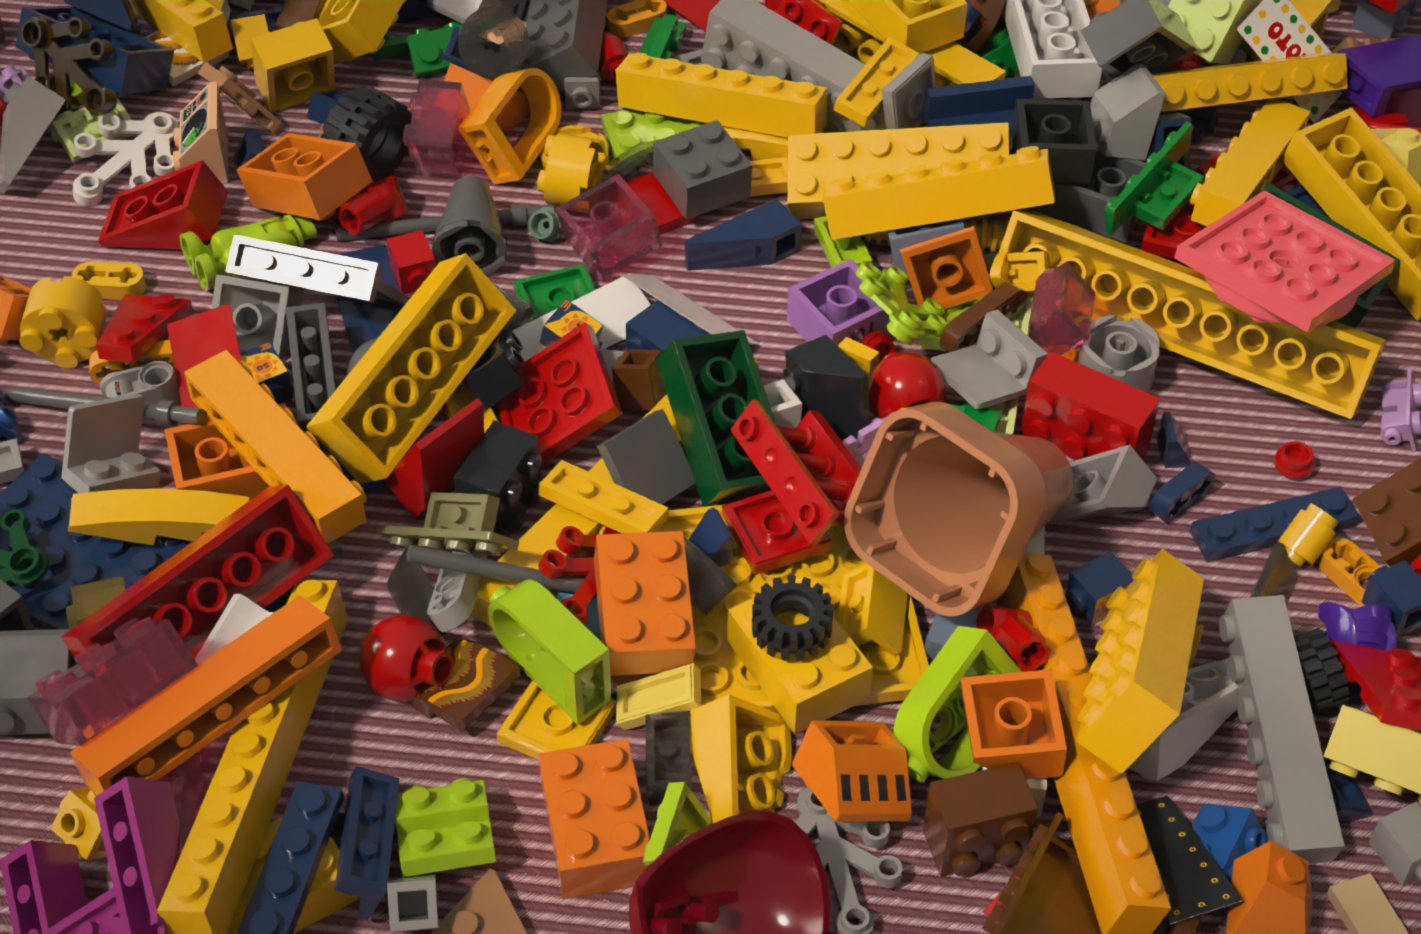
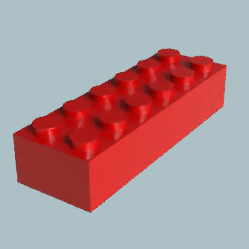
[61,484,334,710]

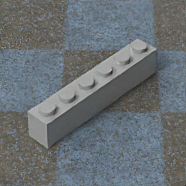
[1219,595,1345,864]

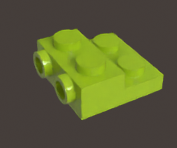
[395,778,496,877]

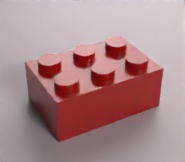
[1020,351,1160,460]

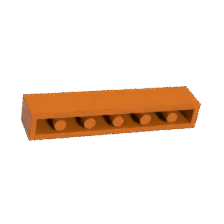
[70,595,342,796]

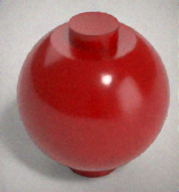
[868,352,947,419]
[359,614,454,702]

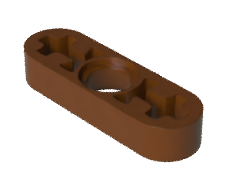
[940,281,1026,352]

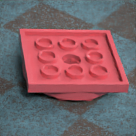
[1174,190,1396,333]

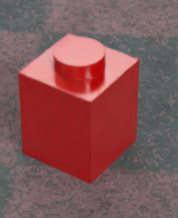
[387,230,436,295]

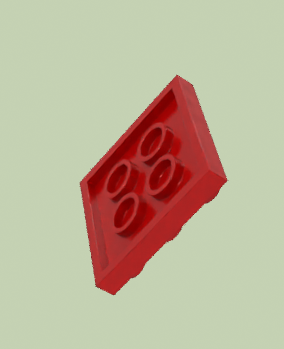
[496,322,623,466]

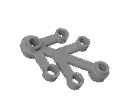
[795,787,903,934]

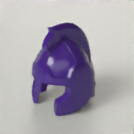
[1318,602,1397,698]

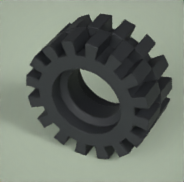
[752,575,833,661]
[1294,628,1350,714]

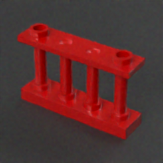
[730,399,862,545]

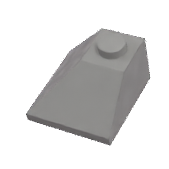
[211,274,304,360]
[1048,445,1158,524]

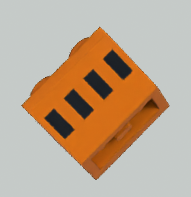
[792,720,912,823]

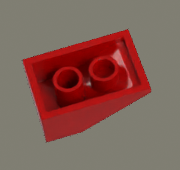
[98,160,228,250]
[384,398,484,519]

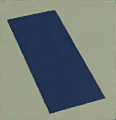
[336,245,404,354]

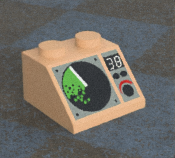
[173,82,229,184]

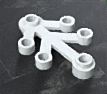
[73,112,179,207]

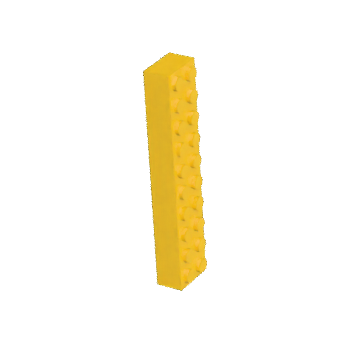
[990,208,1387,419]

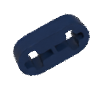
[1149,461,1216,523]

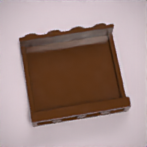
[982,812,1202,934]

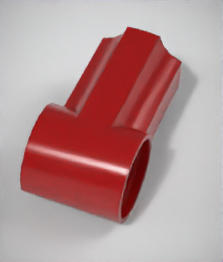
[337,176,409,235]
[975,605,1052,672]

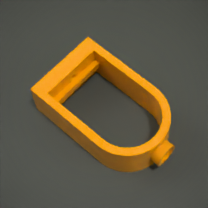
[458,68,561,185]

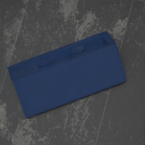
[923,76,1035,135]
[335,766,400,921]

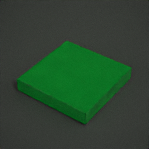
[513,263,596,323]

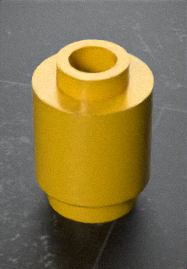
[1278,503,1339,567]

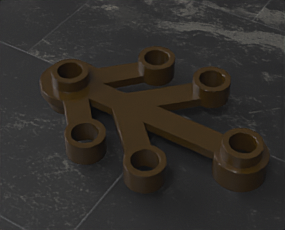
[20,16,117,115]

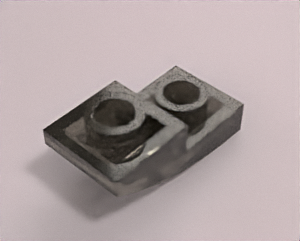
[604,139,660,182]
[684,536,737,615]

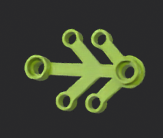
[855,261,948,345]

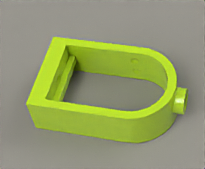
[488,579,612,725]
[894,626,1022,783]

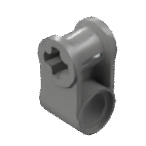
[100,361,181,403]

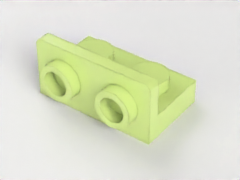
[51,97,135,163]

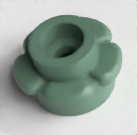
[528,207,563,243]

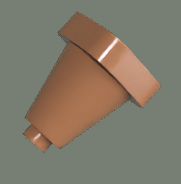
[844,402,1073,616]

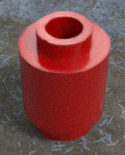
[598,33,629,82]

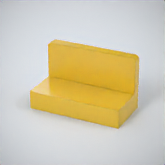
[837,564,908,656]

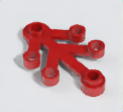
[538,526,622,625]

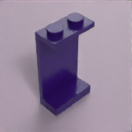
[1337,35,1421,117]

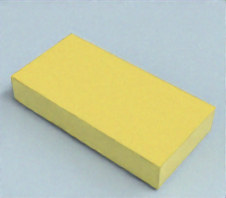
[616,663,701,731]

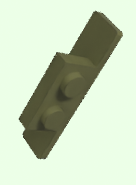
[377,492,519,556]

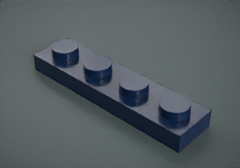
[1190,486,1360,563]
[237,781,344,934]

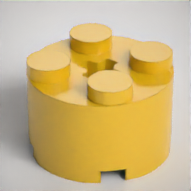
[537,133,605,212]
[19,276,107,369]

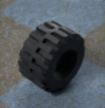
[320,85,414,182]

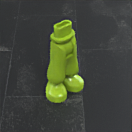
[180,214,317,291]

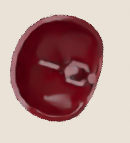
[629,811,830,934]

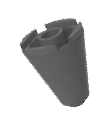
[432,176,507,275]

